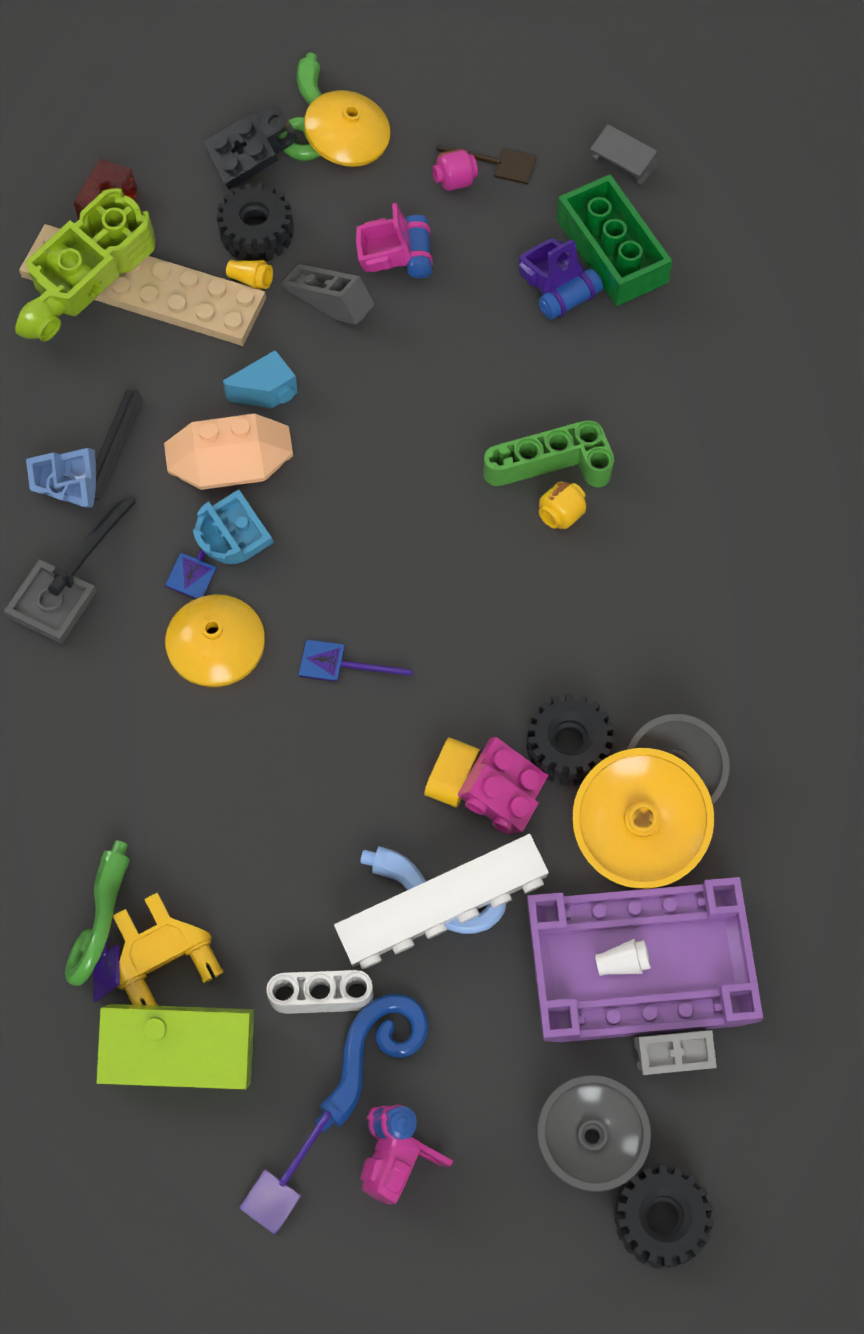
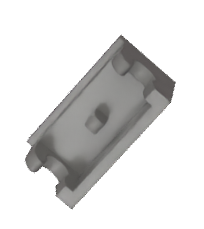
[633,1030,717,1075]

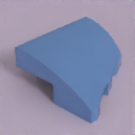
[26,448,96,508]

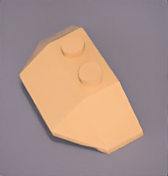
[164,414,293,490]

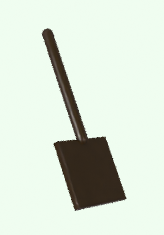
[437,145,537,185]

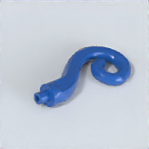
[313,994,429,1133]

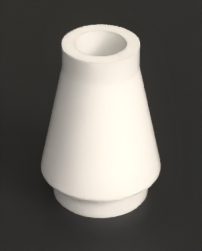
[595,938,651,976]

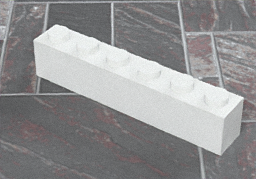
[334,834,549,970]

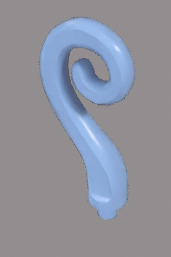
[360,846,506,934]

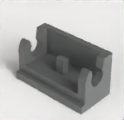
[590,124,657,185]

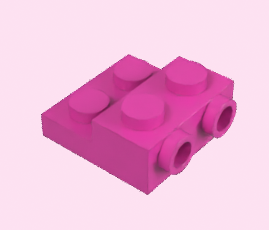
[457,737,548,834]

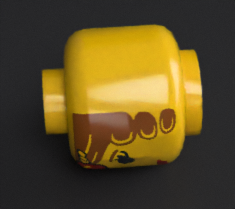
[538,481,586,529]

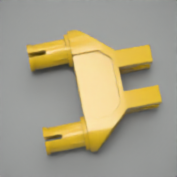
[113,893,224,1006]

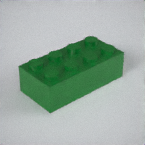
[556,174,672,307]

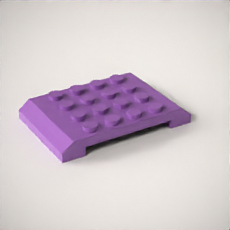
[527,877,763,1042]

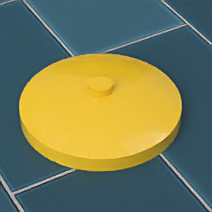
[573,748,714,889]

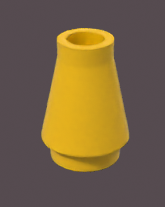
[226,260,273,290]

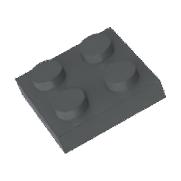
[4,559,97,644]

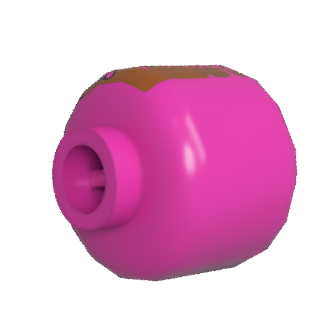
[432,148,478,191]

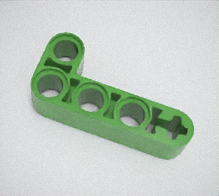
[483,420,614,487]

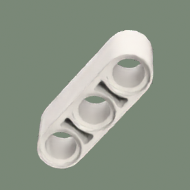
[266,970,374,1014]

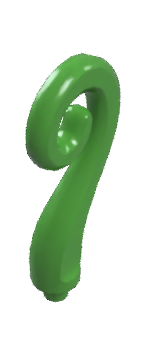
[279,53,322,161]
[65,840,130,986]

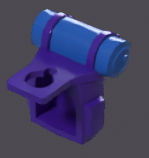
[518,238,603,320]

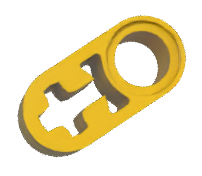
[424,737,481,808]

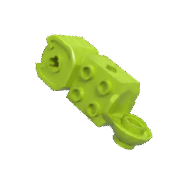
[15,188,156,341]

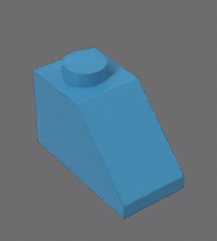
[223,351,298,408]

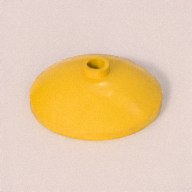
[304,90,390,167]
[165,595,265,687]

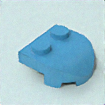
[193,489,274,564]

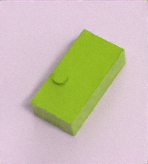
[97,1004,255,1089]

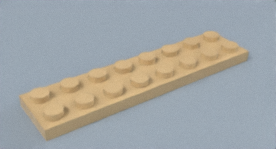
[19,224,266,346]

